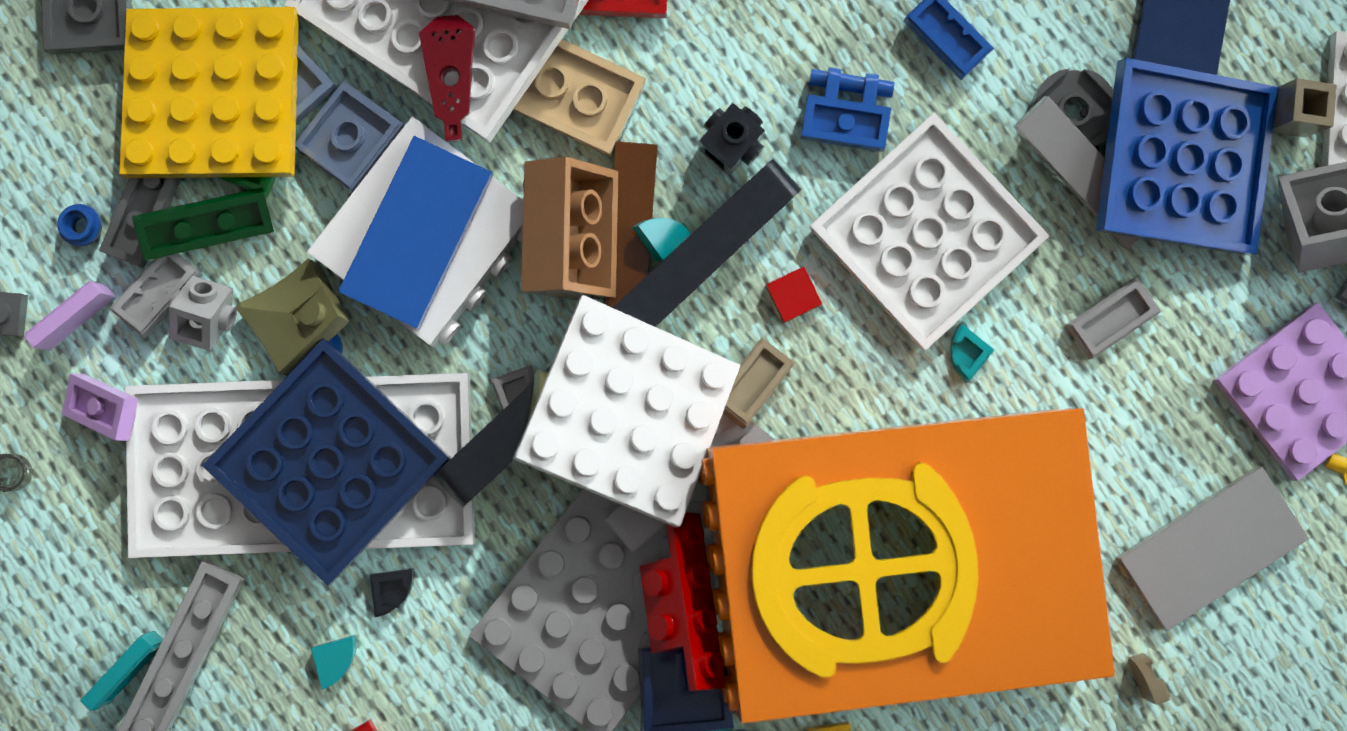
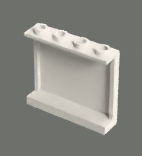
[307,116,523,348]

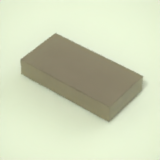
[723,337,795,430]

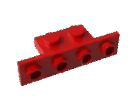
[639,513,726,691]

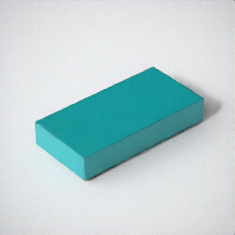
[80,631,163,711]

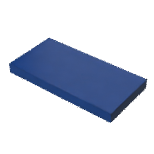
[338,136,494,330]

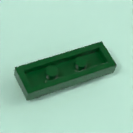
[132,187,274,261]

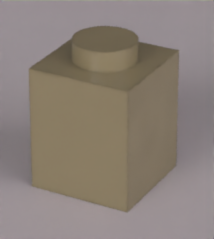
[1273,78,1337,138]

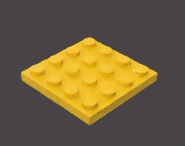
[119,7,299,178]

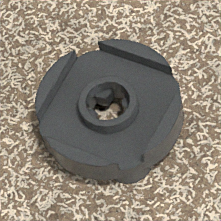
[1029,69,1113,147]

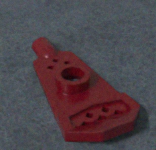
[419,14,476,142]

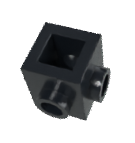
[698,103,765,177]

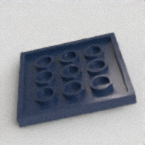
[202,339,451,586]

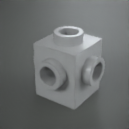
[169,276,237,351]

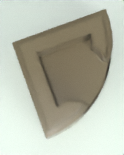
[1129,653,1170,705]

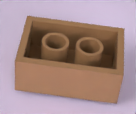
[521,156,618,300]

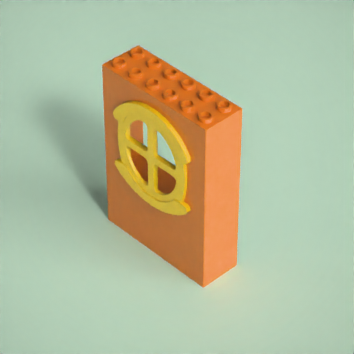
[699,408,1115,723]

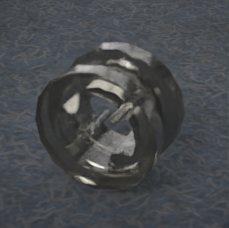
[0,453,33,492]

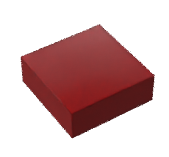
[765,266,822,324]

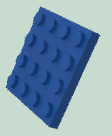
[1096,58,1278,255]

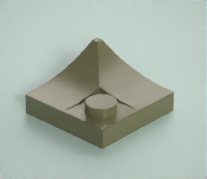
[236,258,350,376]

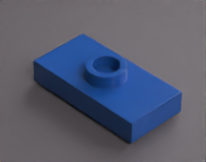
[903,0,994,80]

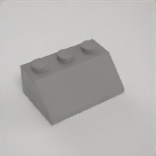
[1278,161,1347,273]

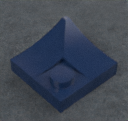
[638,647,734,731]

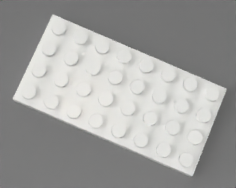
[125,373,475,558]

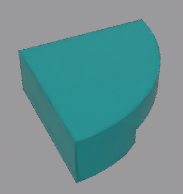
[632,217,691,261]
[950,323,995,383]
[311,634,357,690]

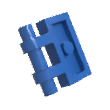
[800,67,895,152]

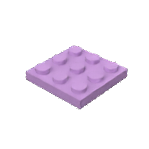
[1213,303,1347,481]

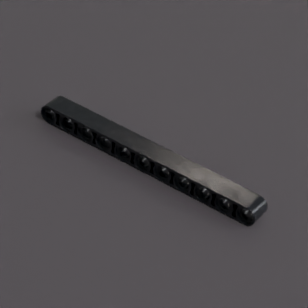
[432,159,802,508]

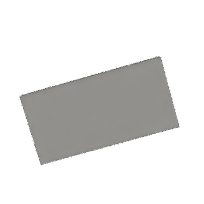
[1116,466,1309,631]

